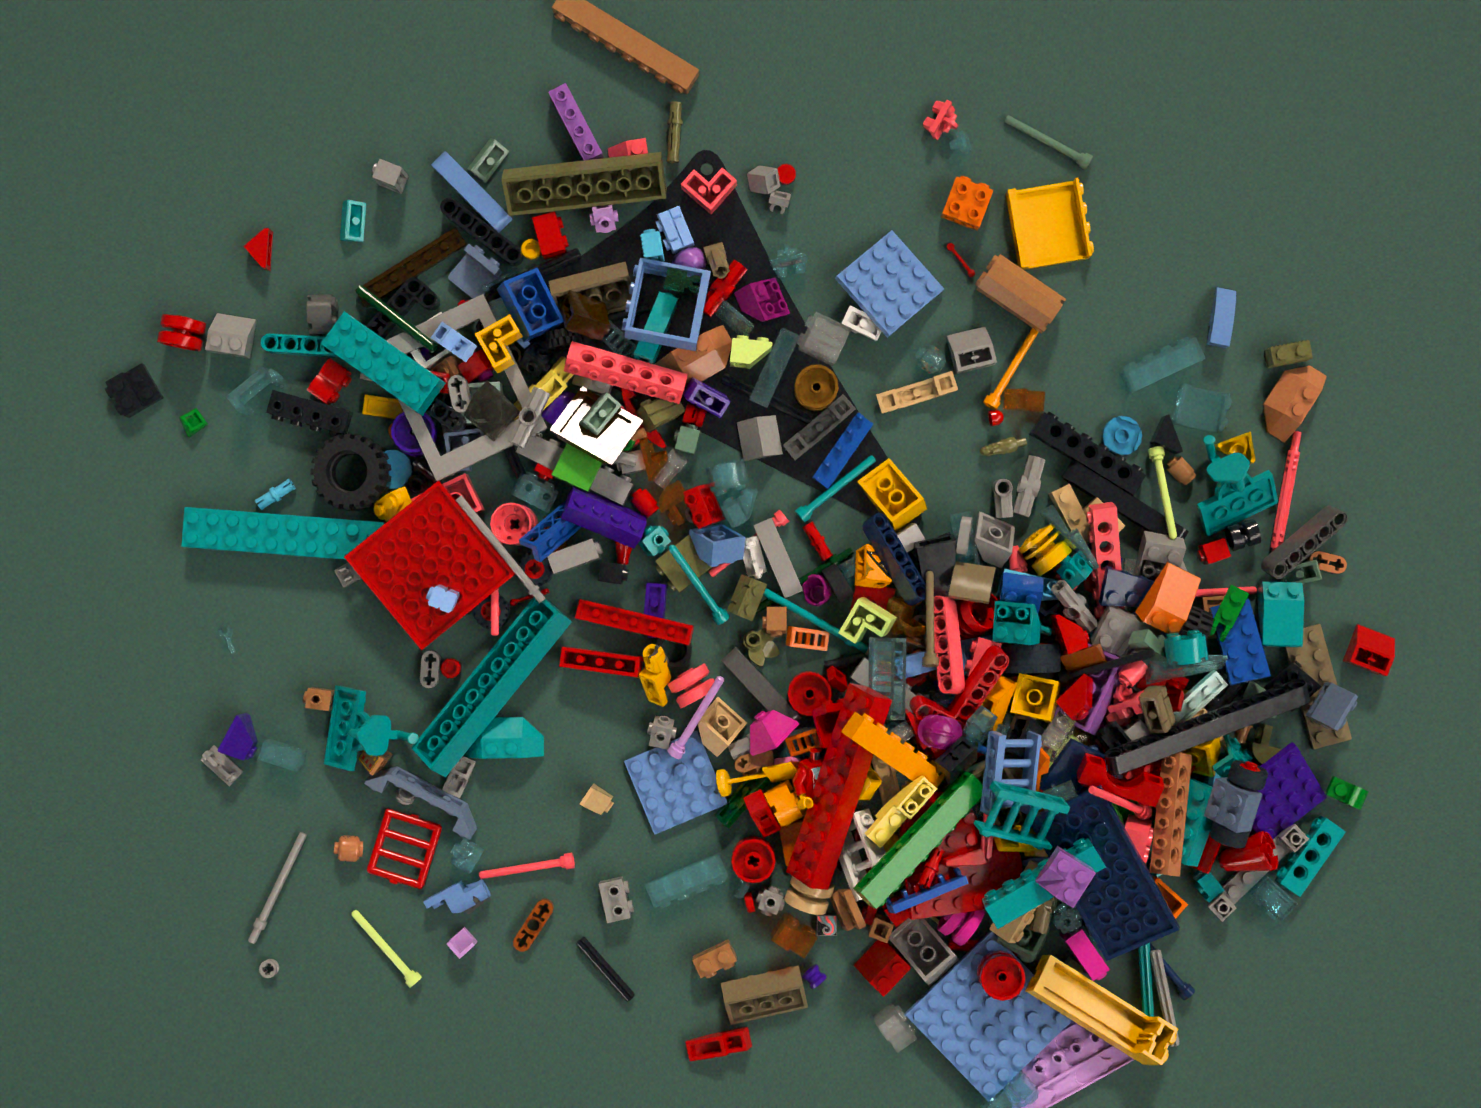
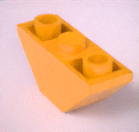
[976,675,1018,735]

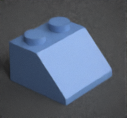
[689,523,745,567]

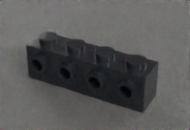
[266,390,353,436]

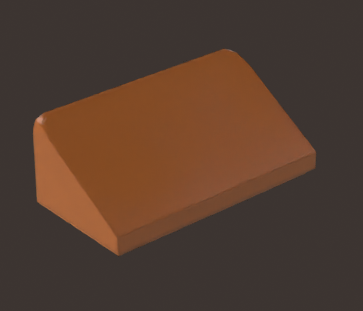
[1060,643,1107,672]

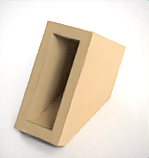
[580,784,614,815]

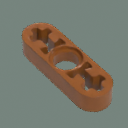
[513,898,554,952]

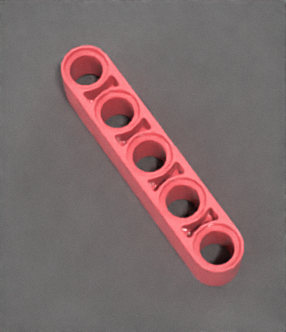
[934,596,965,695]

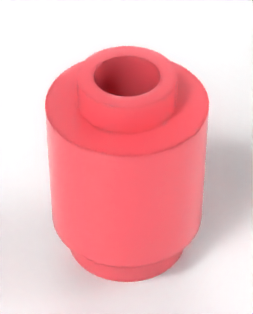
[1118,660,1148,687]

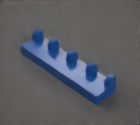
[812,412,873,489]
[886,867,969,914]

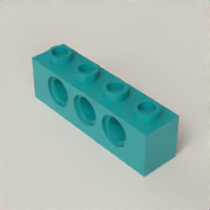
[1275,816,1346,897]

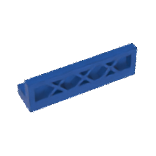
[519,500,582,562]

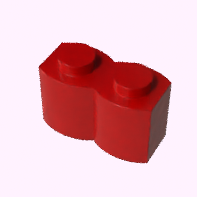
[307,358,352,405]

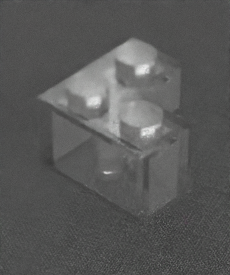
[873,1002,917,1053]

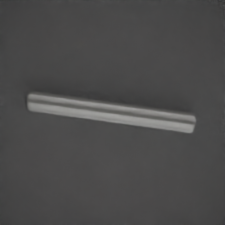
[1150,949,1180,1047]

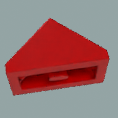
[244,228,273,271]
[457,349,494,383]

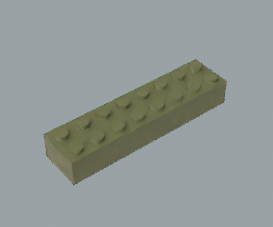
[501,152,667,216]

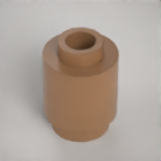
[1166,456,1196,485]

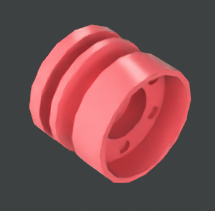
[490,502,538,546]

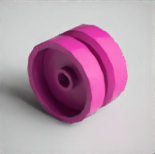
[937,910,985,946]

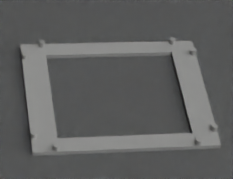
[386,294,548,481]

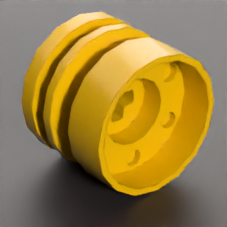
[1018,524,1072,576]

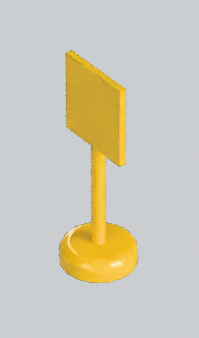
[716,762,797,797]

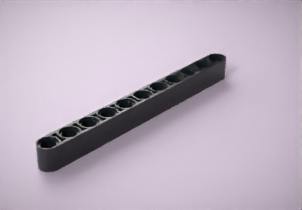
[1104,679,1310,775]

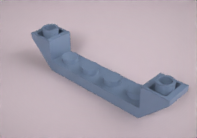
[364,766,477,840]

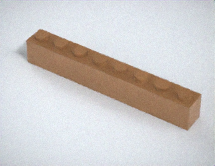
[552,0,700,95]

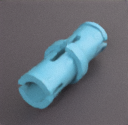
[255,478,296,510]

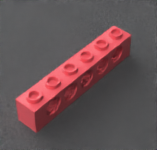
[564,341,688,404]
[1086,502,1125,620]

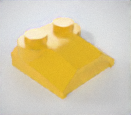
[374,487,412,522]

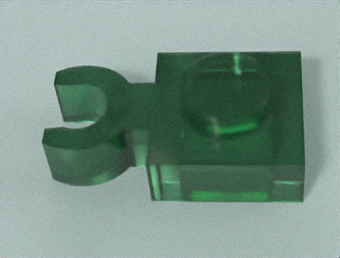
[664,268,701,292]

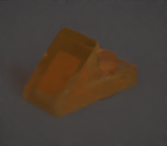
[1003,389,1045,412]
[639,437,668,481]

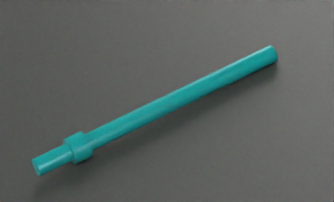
[763,588,869,653]

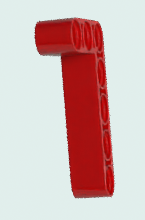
[909,645,1009,733]

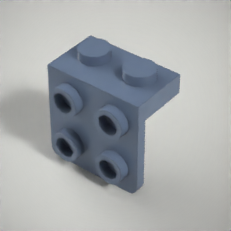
[448,244,503,299]

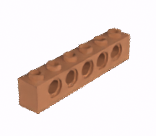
[1150,753,1192,877]

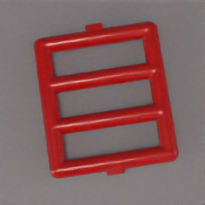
[367,808,442,889]

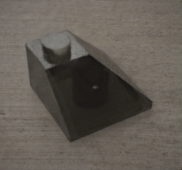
[464,381,520,442]

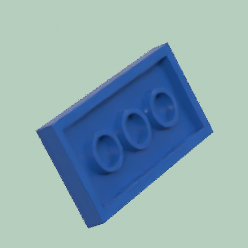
[1209,599,1271,686]

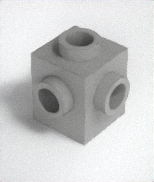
[647,715,677,750]
[755,885,785,916]

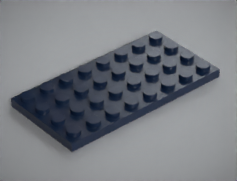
[1031,785,1180,961]

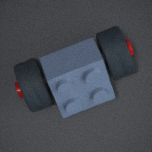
[1204,760,1268,848]

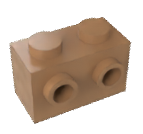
[692,939,737,979]

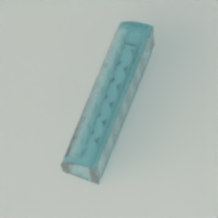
[868,637,906,720]

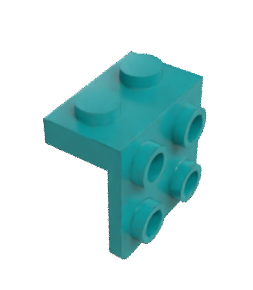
[1213,734,1253,778]

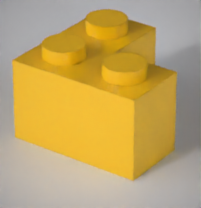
[475,314,523,373]

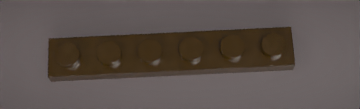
[355,227,467,308]

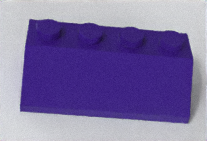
[561,486,647,549]

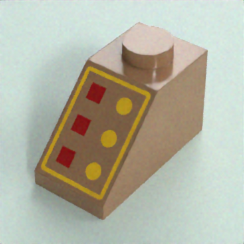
[358,750,393,776]

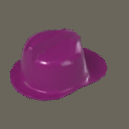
[917,715,962,750]

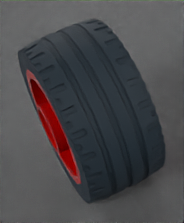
[1001,643,1061,673]

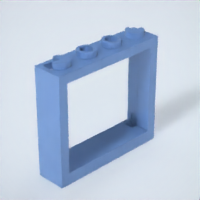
[622,258,711,351]

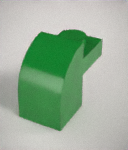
[1325,776,1369,810]

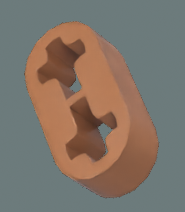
[1307,551,1347,574]

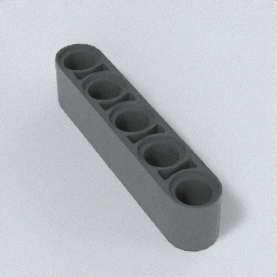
[1261,505,1348,579]
[721,647,802,722]

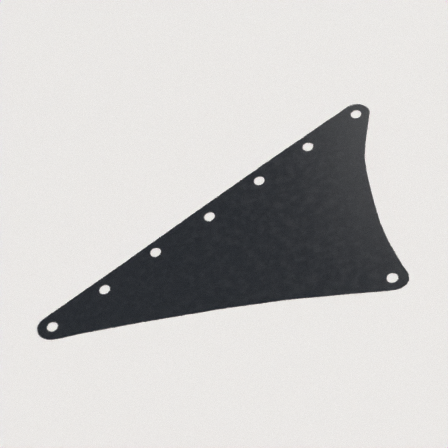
[485,150,922,526]

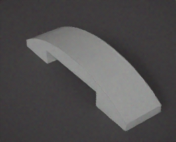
[753,518,803,598]

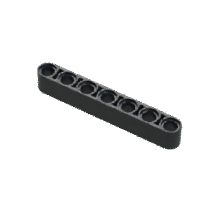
[1062,460,1189,539]

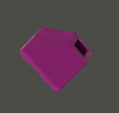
[734,278,790,322]

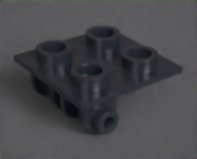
[1264,661,1322,712]

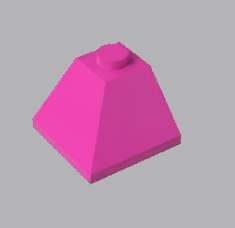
[750,710,799,756]

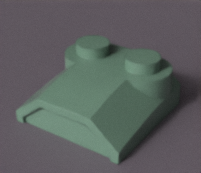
[997,924,1050,963]

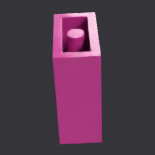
[1059,923,1110,981]

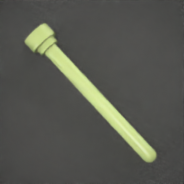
[1148,446,1177,540]
[352,910,422,988]

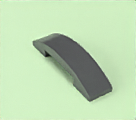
[783,394,856,461]

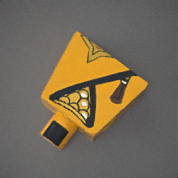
[855,544,892,588]

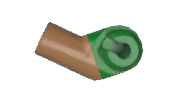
[623,428,647,451]

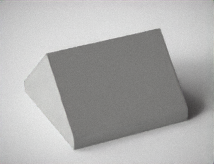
[737,415,783,461]

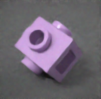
[589,205,619,233]

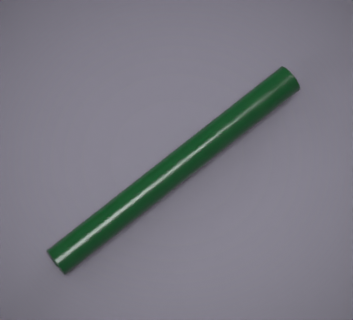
[356,285,438,353]

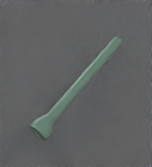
[1005,115,1093,170]

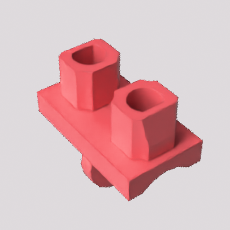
[923,100,958,140]
[1107,685,1144,719]

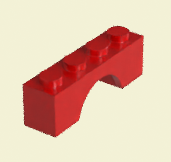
[1077,753,1165,807]

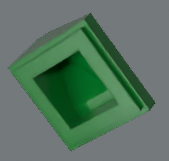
[179,408,208,437]

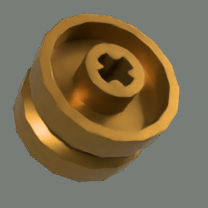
[794,364,839,411]

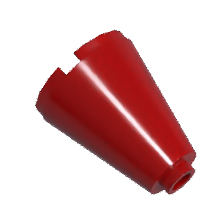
[1218,831,1278,871]

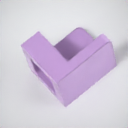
[447,927,478,959]

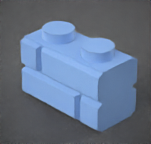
[655,206,694,254]
[426,584,460,613]

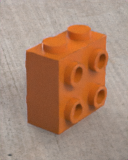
[941,176,993,231]

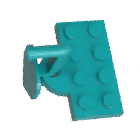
[1197,435,1279,537]
[324,685,418,771]

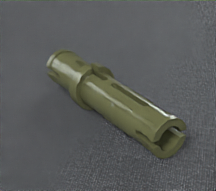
[666,101,683,163]

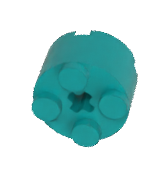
[1164,630,1209,665]

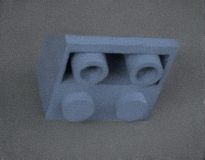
[1305,682,1358,731]

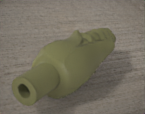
[980,437,1027,456]

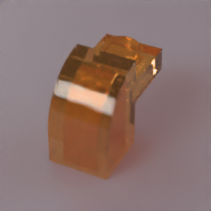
[659,480,685,527]
[886,596,926,637]

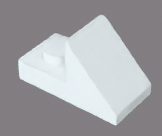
[841,305,882,341]

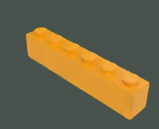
[841,712,945,788]

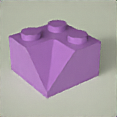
[1035,846,1096,908]

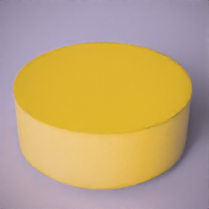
[521,239,541,260]

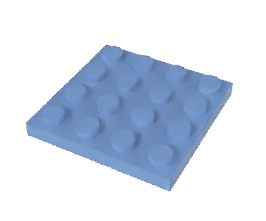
[835,230,944,338]
[624,730,728,835]

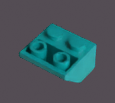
[993,601,1041,645]

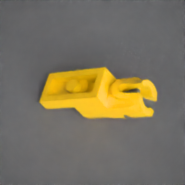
[639,644,671,707]

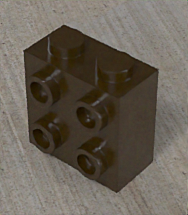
[561,290,611,341]

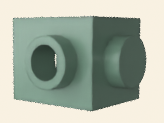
[673,424,701,455]

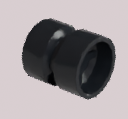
[1225,519,1261,551]

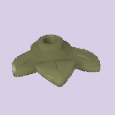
[743,628,780,666]

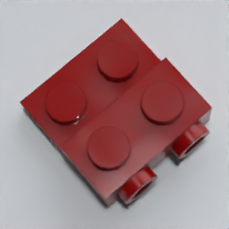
[683,483,725,529]

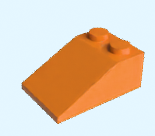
[1135,562,1201,634]

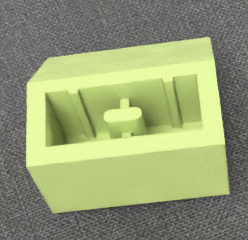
[730,335,772,369]

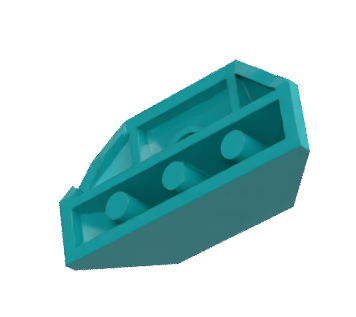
[465,717,544,759]

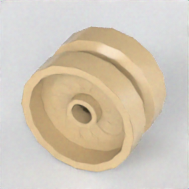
[784,876,834,915]

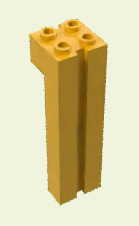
[1025,955,1178,1065]

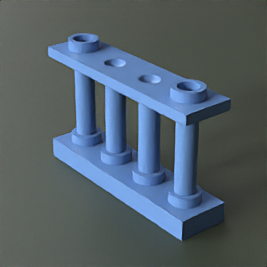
[980,731,1042,816]

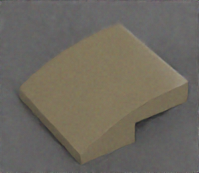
[948,561,996,604]

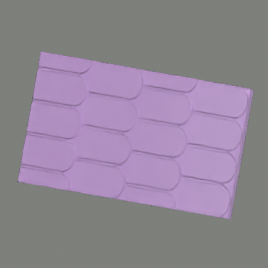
[1003,1021,1135,1108]

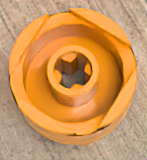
[764,780,806,827]

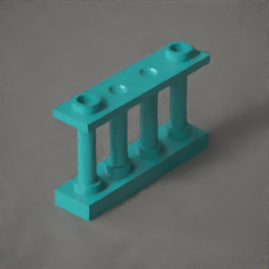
[974,781,1070,850]

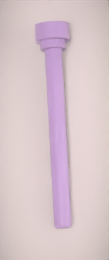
[667,676,724,759]

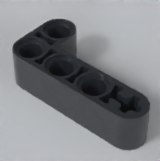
[366,277,440,339]

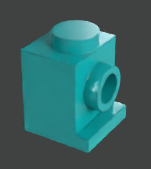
[1192,870,1225,902]

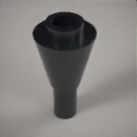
[411,456,444,484]

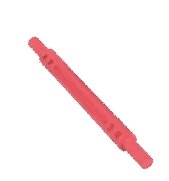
[1270,431,1302,551]

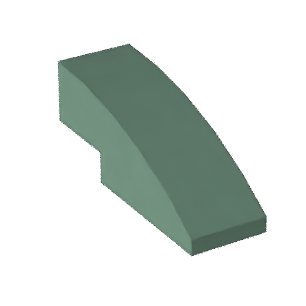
[1128,629,1177,665]

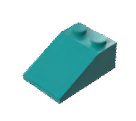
[1257,581,1304,647]

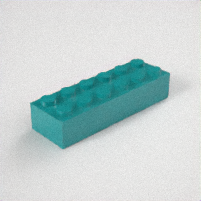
[321,311,446,416]
[982,838,1106,929]

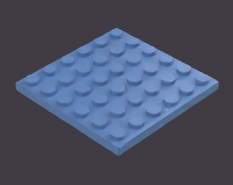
[905,930,1072,1102]

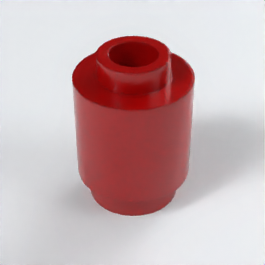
[631,488,659,518]

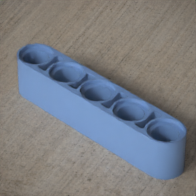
[431,151,513,233]

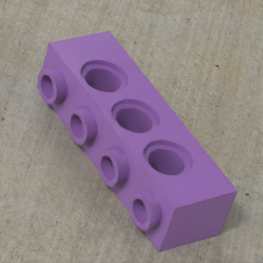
[548,83,604,161]

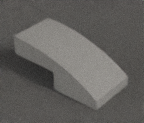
[442,756,476,799]

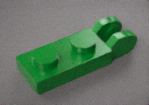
[1210,585,1249,642]

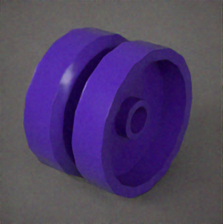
[391,412,438,457]

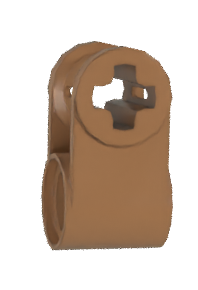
[735,750,774,776]

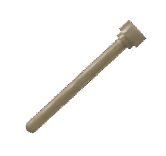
[922,571,939,667]

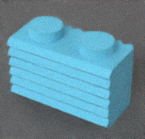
[640,229,665,262]

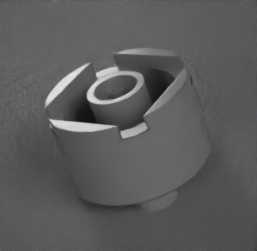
[307,294,338,335]

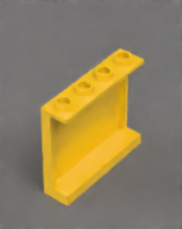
[1005,178,1094,270]

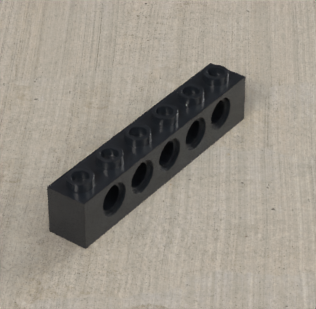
[1029,412,1146,496]

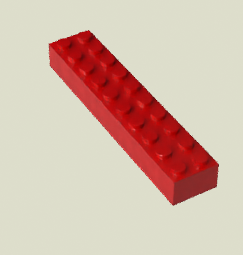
[786,683,892,890]

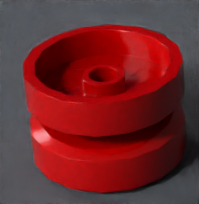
[157,314,206,351]
[787,671,832,716]
[731,836,776,883]
[977,950,1025,1001]

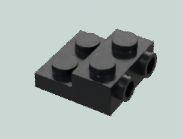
[105,363,164,418]

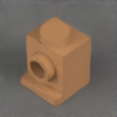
[868,913,894,943]

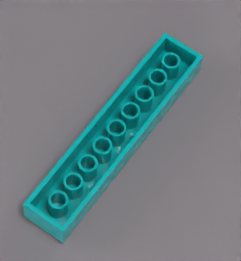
[181,507,385,560]
[411,597,572,777]

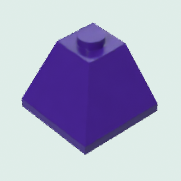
[217,713,258,761]

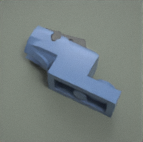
[423,879,491,914]

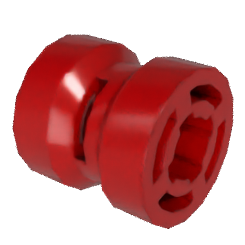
[683,403,707,428]

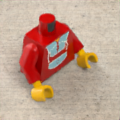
[792,748,825,809]

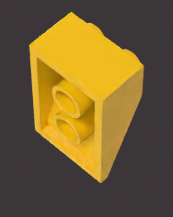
[857,458,927,532]

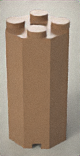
[975,254,1066,334]

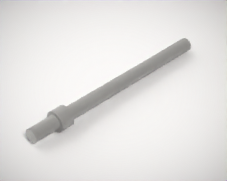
[248,832,307,944]

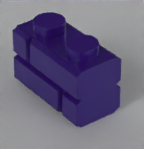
[683,377,730,418]

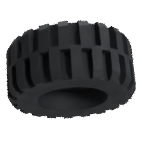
[310,434,392,511]

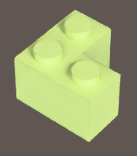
[839,597,897,644]

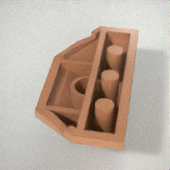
[655,325,732,387]
[1263,366,1327,443]

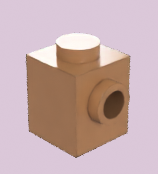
[762,607,787,637]
[303,687,335,711]

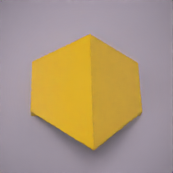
[1215,431,1256,464]

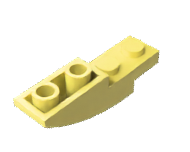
[506,356,574,421]
[864,775,937,848]

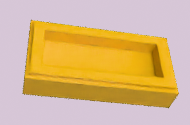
[362,394,404,419]

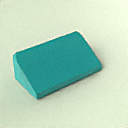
[340,200,366,242]

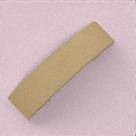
[876,371,958,414]

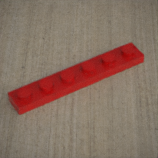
[575,599,694,645]

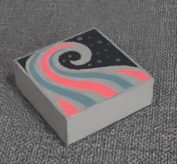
[817,915,837,936]

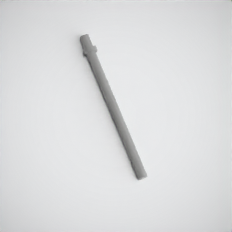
[456,495,546,604]

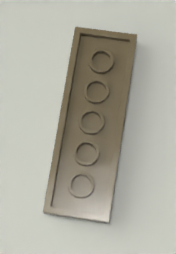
[1284,624,1352,749]

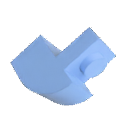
[431,322,477,362]

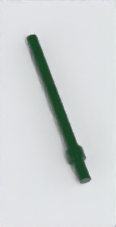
[755,547,854,615]

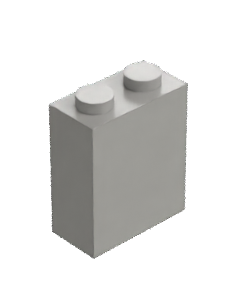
[547,539,604,574]

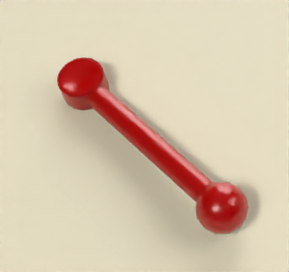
[947,243,975,277]
[510,588,550,606]

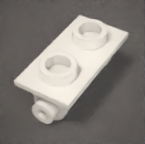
[743,535,767,579]

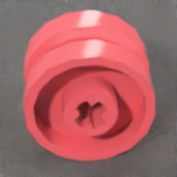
[667,663,715,709]

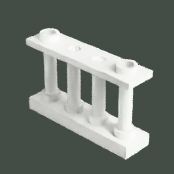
[839,808,886,901]

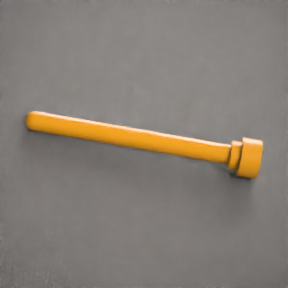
[983,328,1039,410]

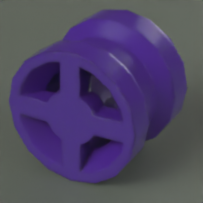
[802,964,827,989]

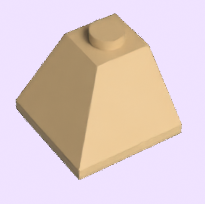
[698,697,747,757]

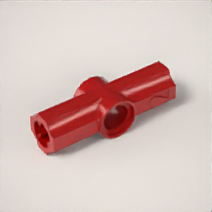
[703,260,747,317]

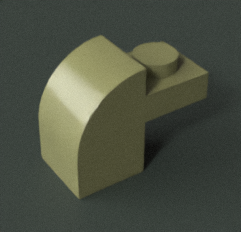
[1247,723,1282,764]

